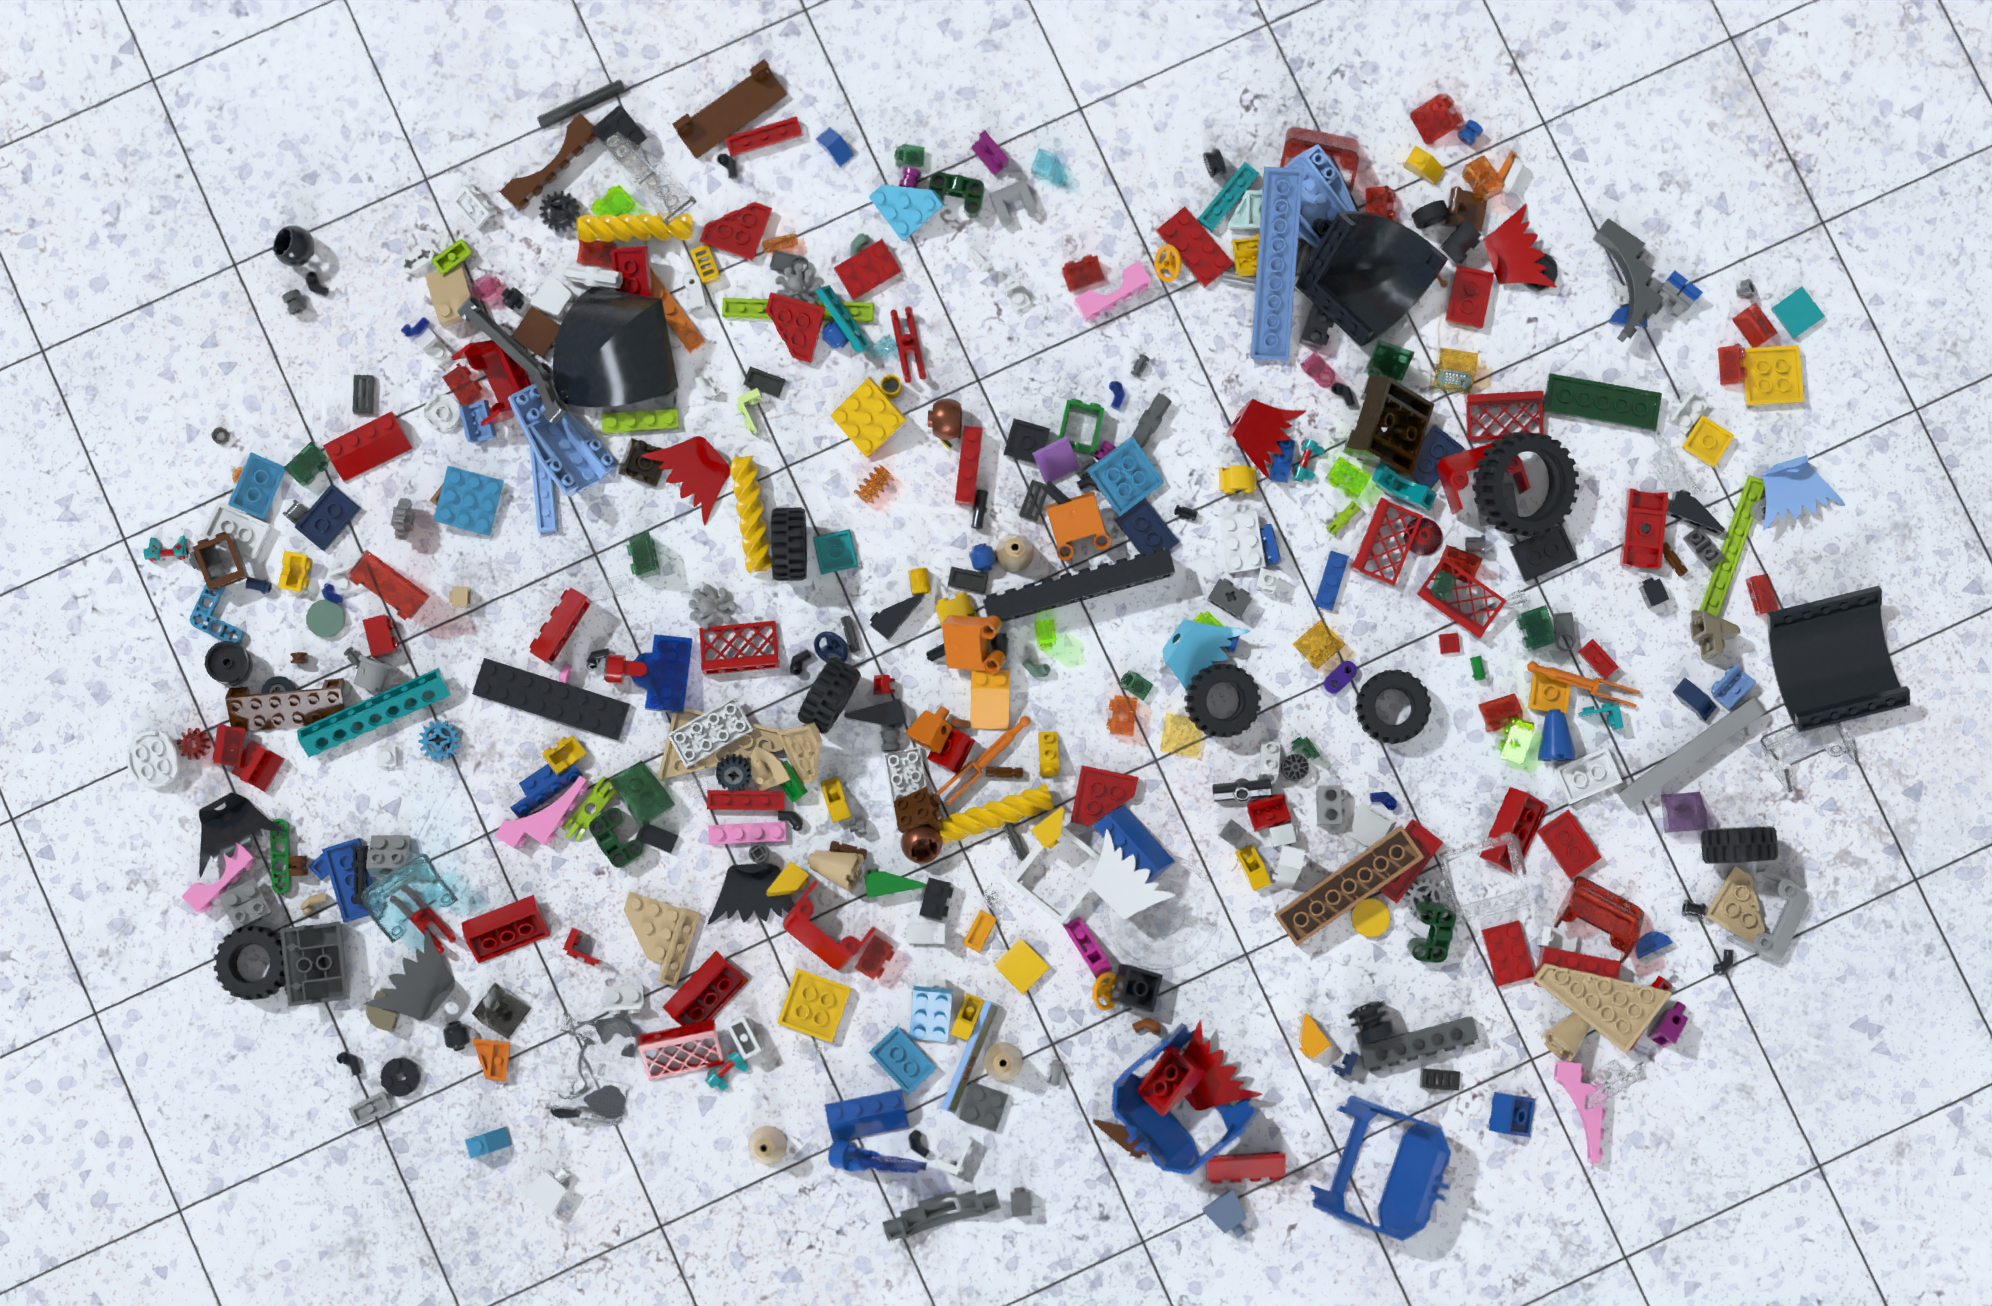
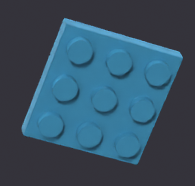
[1086,436,1165,517]
[433,466,504,536]

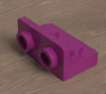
[971,130,1009,176]

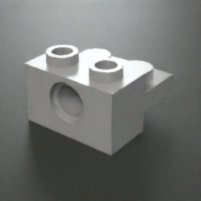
[366,835,411,877]
[218,878,272,929]

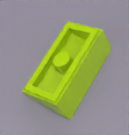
[431,238,473,276]

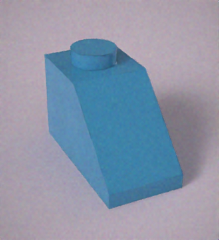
[465,1127,511,1159]

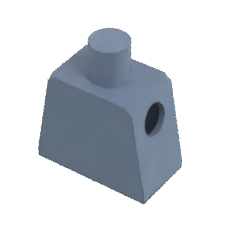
[1202,1188,1247,1239]

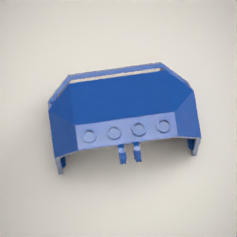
[1112,1023,1258,1175]
[1310,1095,1451,1241]

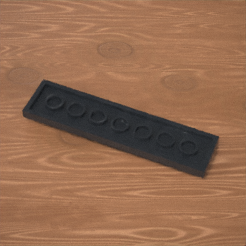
[472,658,631,741]

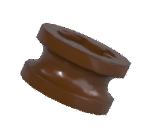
[290,652,308,664]

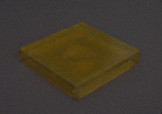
[1160,713,1202,757]

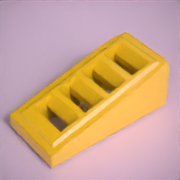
[690,244,721,285]

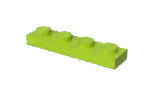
[601,409,679,434]

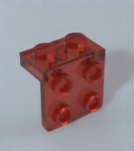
[1410,94,1465,145]

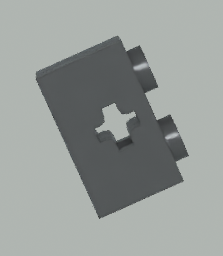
[1207,578,1252,619]

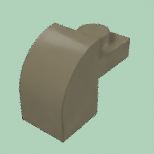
[366,988,400,1032]

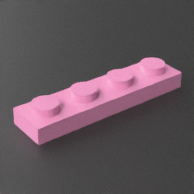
[708,822,787,845]

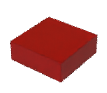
[1438,633,1460,654]

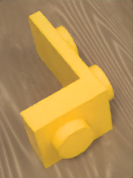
[1038,731,1059,777]

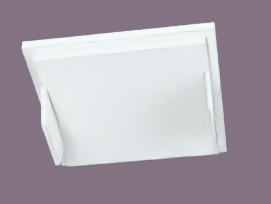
[1343,802,1395,849]

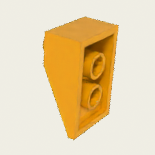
[970,670,1010,730]

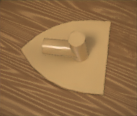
[750,746,791,791]

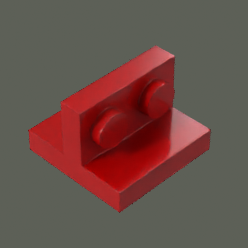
[212,724,246,767]
[927,728,975,773]
[231,740,285,792]

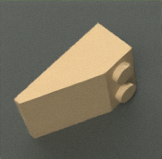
[425,263,472,328]

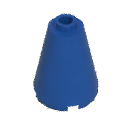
[1537,709,1577,761]

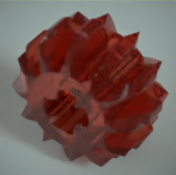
[177,728,211,760]

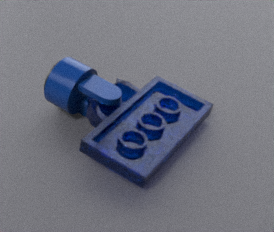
[828,1139,927,1173]

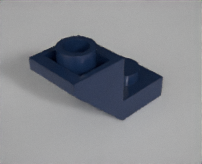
[1673,678,1717,721]

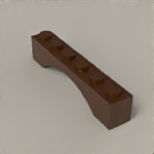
[499,113,597,212]

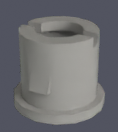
[353,655,393,692]

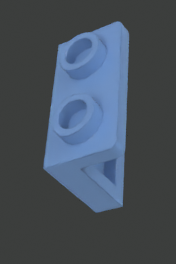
[459,400,497,443]
[1711,664,1756,711]

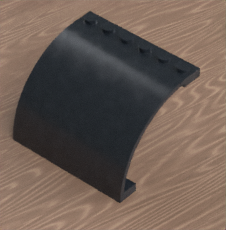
[1767,586,1910,733]

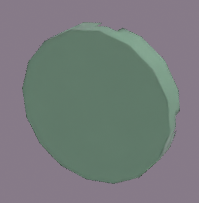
[306,599,345,638]

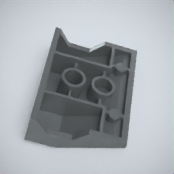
[280,921,350,1007]

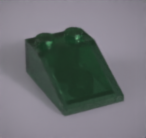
[1364,339,1415,383]
[609,760,675,829]

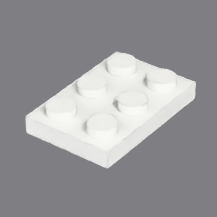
[202,502,271,560]
[1219,511,1267,574]
[1553,747,1622,805]

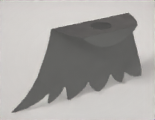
[364,929,455,1021]

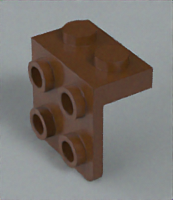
[894,786,944,833]

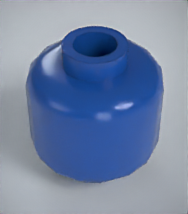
[821,321,849,349]
[969,543,997,573]

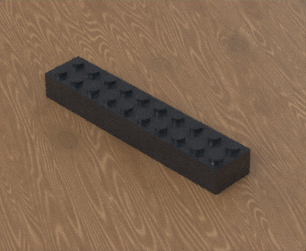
[983,548,1175,623]

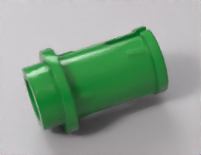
[1470,656,1487,681]

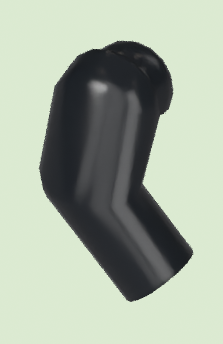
[717,154,738,179]
[1331,382,1355,406]
[1076,476,1100,491]
[586,648,610,671]
[790,649,811,675]
[778,811,804,831]
[1713,949,1734,975]
[336,1052,362,1076]
[908,1130,930,1158]

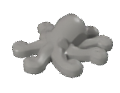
[775,263,821,304]
[688,584,737,629]

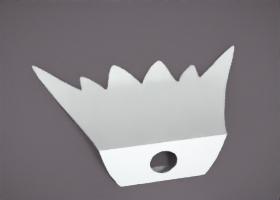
[1087,829,1175,920]

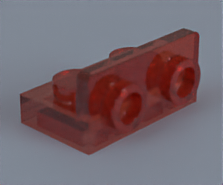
[1366,186,1396,221]
[1061,255,1105,293]
[442,363,483,405]
[1478,693,1523,732]

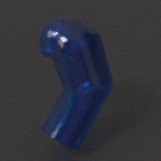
[401,317,430,338]
[1109,381,1125,410]
[321,583,344,605]
[1370,792,1397,811]

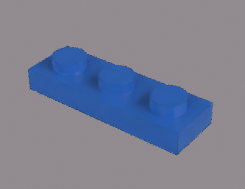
[1313,551,1349,611]

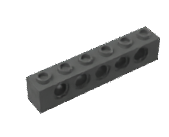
[1358,1016,1479,1072]

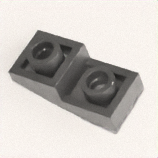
[1683,527,1724,569]

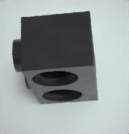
[1299,303,1334,350]

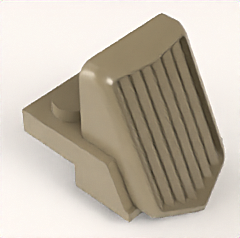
[1690,610,1741,660]

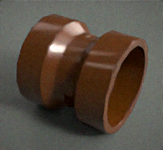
[288,856,308,876]

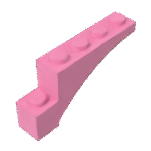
[494,776,589,849]
[1554,1061,1607,1164]

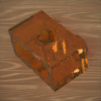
[1462,155,1505,203]
[1106,695,1138,737]

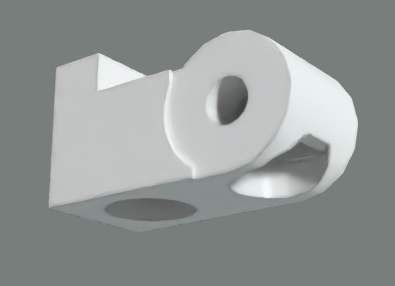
[684,274,707,313]

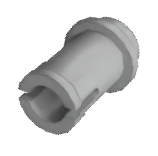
[1047,1060,1065,1085]

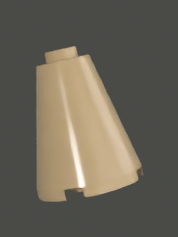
[996,534,1034,573]
[808,850,864,892]
[1541,1012,1591,1062]
[984,1042,1022,1081]
[748,1125,787,1165]

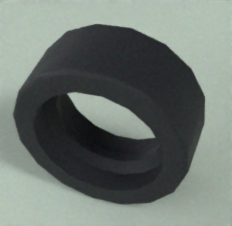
[1411,200,1450,229]

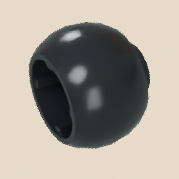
[273,225,315,267]

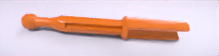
[1527,661,1640,708]
[936,716,1031,806]

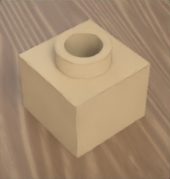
[449,586,471,608]

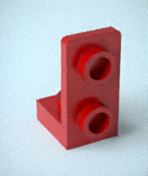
[563,928,602,966]

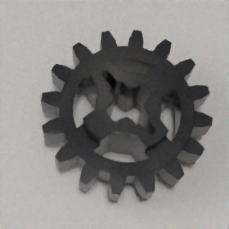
[539,191,581,233]

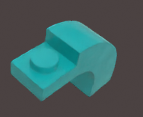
[1372,463,1437,511]

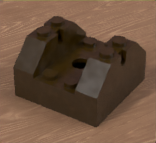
[1343,375,1435,476]

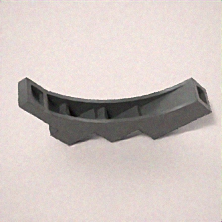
[1593,218,1664,343]

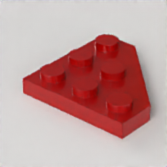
[699,201,773,262]
[766,292,826,363]
[1070,765,1138,826]

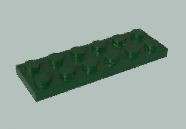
[1543,373,1662,431]

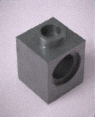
[1218,819,1247,847]
[1010,1187,1032,1217]

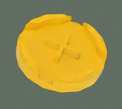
[1351,898,1390,937]

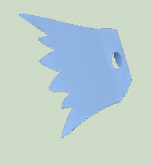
[1762,455,1846,531]

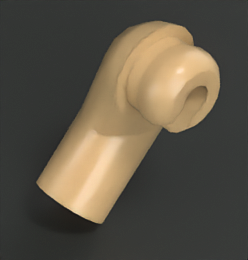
[300,892,327,915]

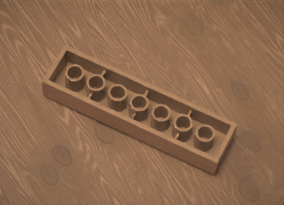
[1274,825,1424,947]

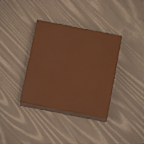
[511,306,561,359]

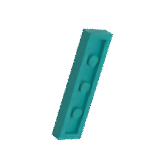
[1197,162,1260,232]
[816,285,873,354]

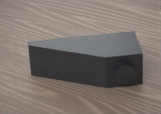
[1666,490,1725,535]
[870,593,925,641]
[844,699,906,729]

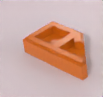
[1494,150,1517,184]

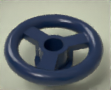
[814,631,849,663]

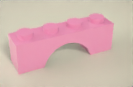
[1074,260,1151,322]
[181,842,258,913]

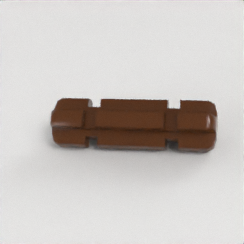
[1662,542,1688,577]
[986,766,1023,778]
[829,841,867,860]

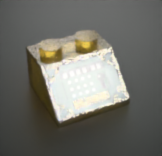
[1432,348,1479,395]

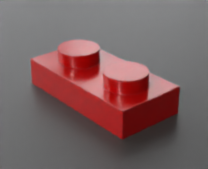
[1578,639,1618,680]

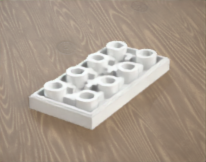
[667,696,753,768]
[883,746,927,829]

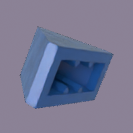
[815,127,854,167]

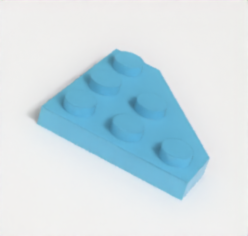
[869,185,945,241]

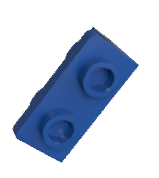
[1260,523,1282,566]

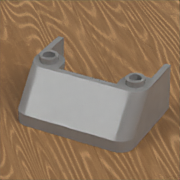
[1726,868,1809,961]

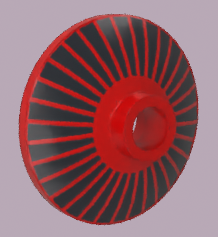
[1404,518,1442,556]

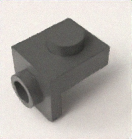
[189,546,223,572]

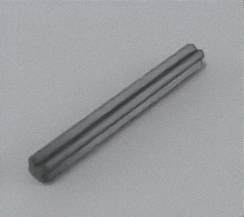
[537,79,625,127]

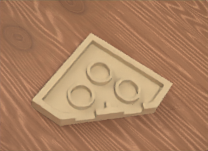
[777,722,822,784]
[1704,866,1765,943]
[623,891,681,964]

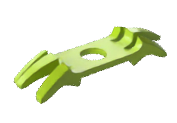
[562,776,620,842]

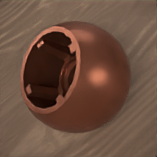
[928,398,962,440]
[900,822,943,864]

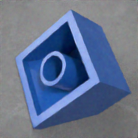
[1488,1092,1536,1137]

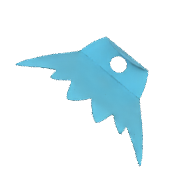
[1163,620,1250,693]

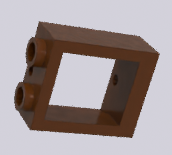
[193,532,249,591]

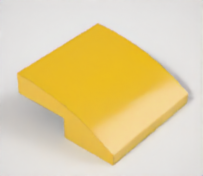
[1231,237,1259,277]
[993,938,1050,995]

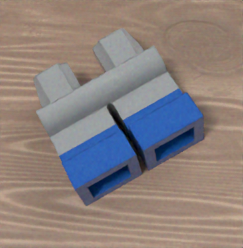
[1658,270,1703,318]

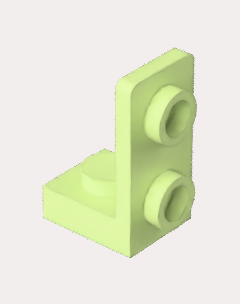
[736,388,762,435]

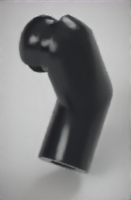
[305,271,329,297]

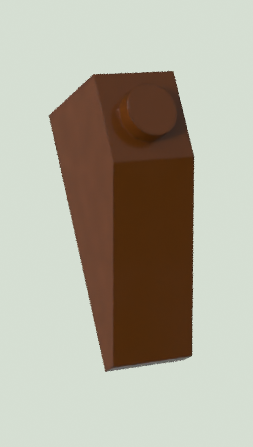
[1093,1119,1147,1158]

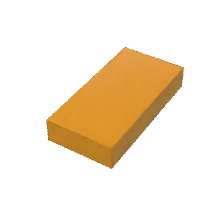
[963,909,998,953]

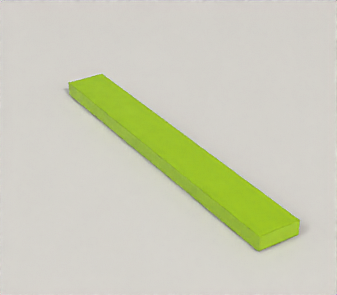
[722,298,874,323]
[1699,475,1765,616]

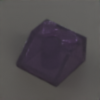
[1661,792,1708,833]

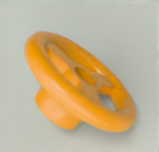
[1154,244,1182,282]
[1092,972,1116,1011]

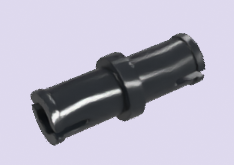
[971,489,989,529]

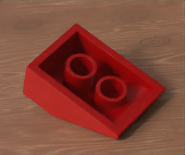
[1136,1045,1207,1116]

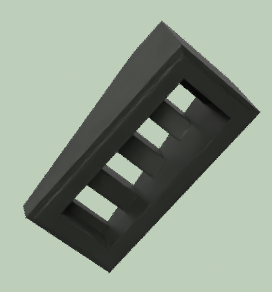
[1420,1068,1460,1091]

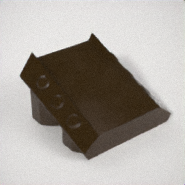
[618,438,664,487]

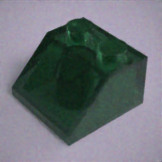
[627,532,661,579]
[1516,605,1558,652]

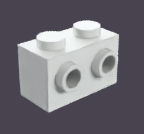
[726,1016,764,1060]

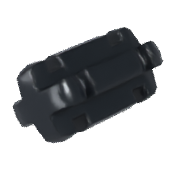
[1174,505,1198,521]

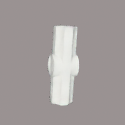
[564,264,623,288]

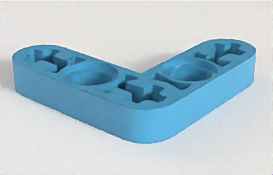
[190,576,244,644]

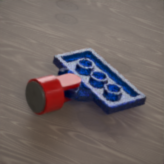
[604,634,693,714]

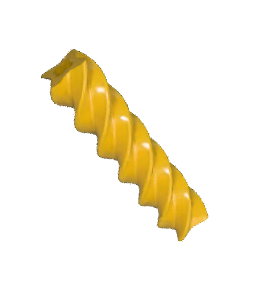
[576,213,693,242]
[730,455,772,573]
[939,783,1054,846]

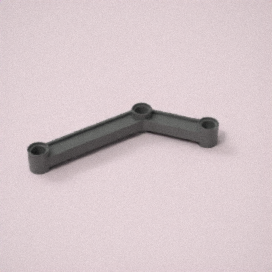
[457,296,569,424]

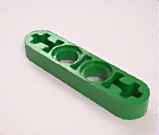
[270,819,291,894]

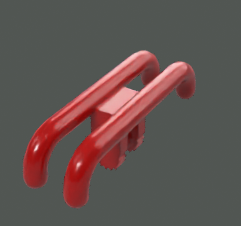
[890,306,927,383]
[390,884,456,954]

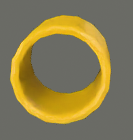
[880,374,902,399]
[908,567,932,596]

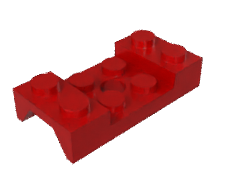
[1620,488,1668,570]

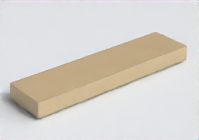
[657,907,701,987]

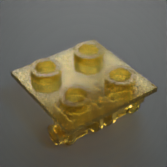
[1292,620,1346,669]

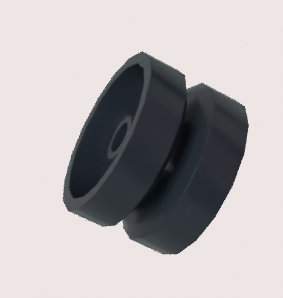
[204,641,253,686]

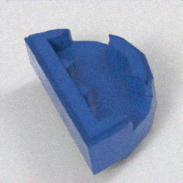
[1609,306,1648,328]
[1635,931,1673,959]

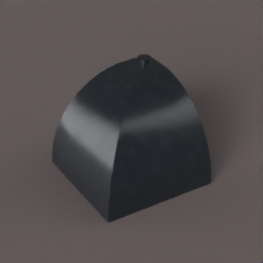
[1295,211,1448,347]
[553,287,678,407]

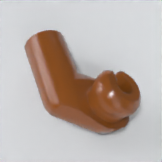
[1132,1018,1161,1035]

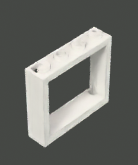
[1007,826,1100,925]

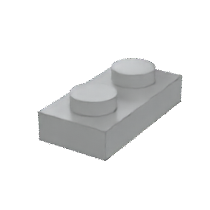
[348,1091,393,1126]

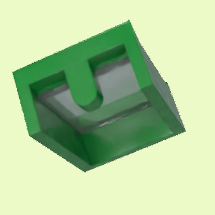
[1058,399,1104,456]

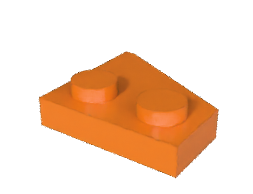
[472,1038,511,1081]

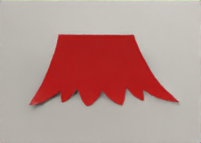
[1482,204,1557,288]
[1225,398,1306,479]
[641,436,730,526]
[1185,1019,1263,1111]

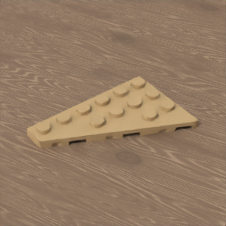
[658,705,784,779]
[1532,964,1672,1053]

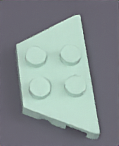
[1227,190,1262,229]

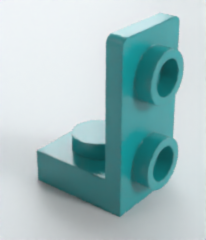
[1578,703,1624,730]

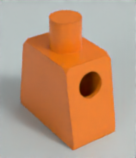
[905,706,952,754]

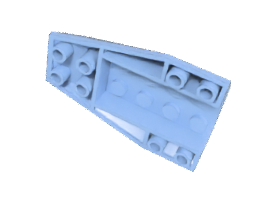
[1285,144,1356,249]
[508,384,619,497]

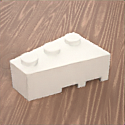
[1270,845,1308,890]

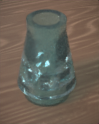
[868,334,898,360]

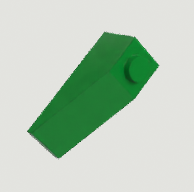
[864,868,925,898]

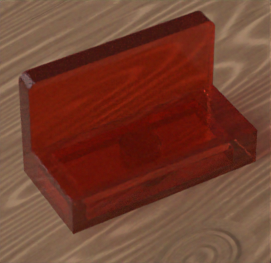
[1732,302,1778,348]
[1745,574,1778,616]

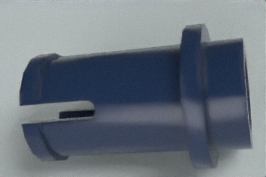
[245,577,272,594]

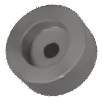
[1736,278,1756,299]
[849,816,867,836]

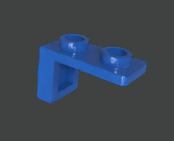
[1269,439,1295,483]

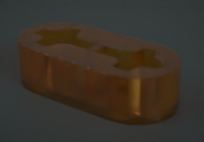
[762,234,799,253]

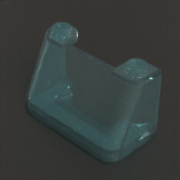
[361,854,458,943]

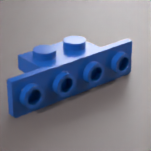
[510,764,583,818]

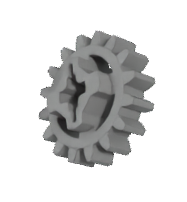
[391,498,416,540]
[1404,878,1448,919]

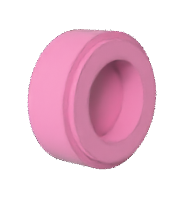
[559,663,573,683]

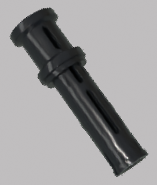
[351,846,369,904]

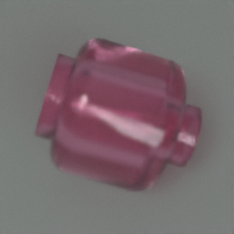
[472,274,501,302]

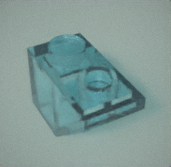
[1031,148,1068,187]

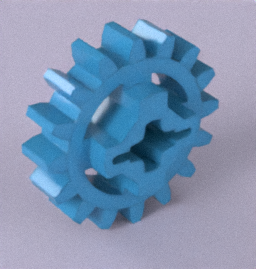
[418,719,461,762]

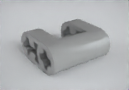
[989,179,1037,226]

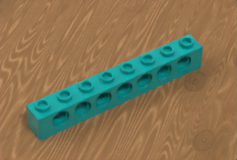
[297,668,451,757]

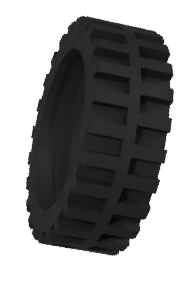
[1472,432,1579,537]

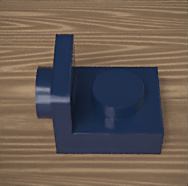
[1331,1051,1359,1077]

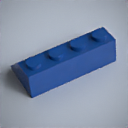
[1093,805,1175,884]
[824,1088,909,1142]

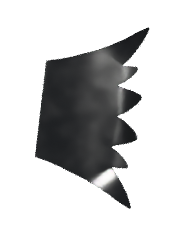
[199,792,285,878]
[707,863,795,925]

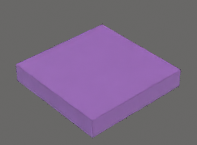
[1032,436,1080,483]

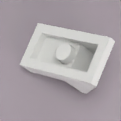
[414,327,453,368]

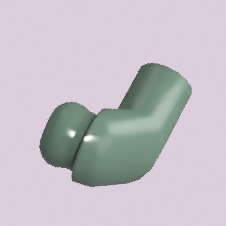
[850,233,870,257]
[1022,658,1051,677]

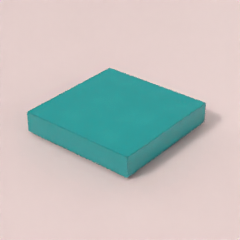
[1770,286,1825,339]
[813,529,858,575]

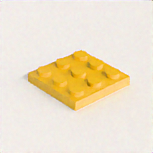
[1741,345,1804,406]
[830,377,908,458]
[777,968,852,1043]

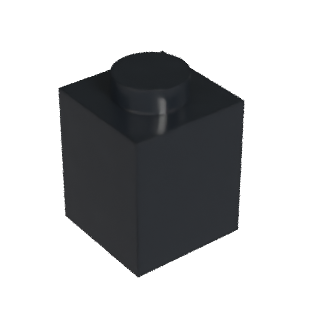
[1638,577,1669,609]

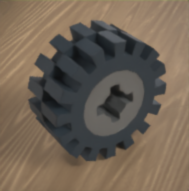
[716,754,751,791]

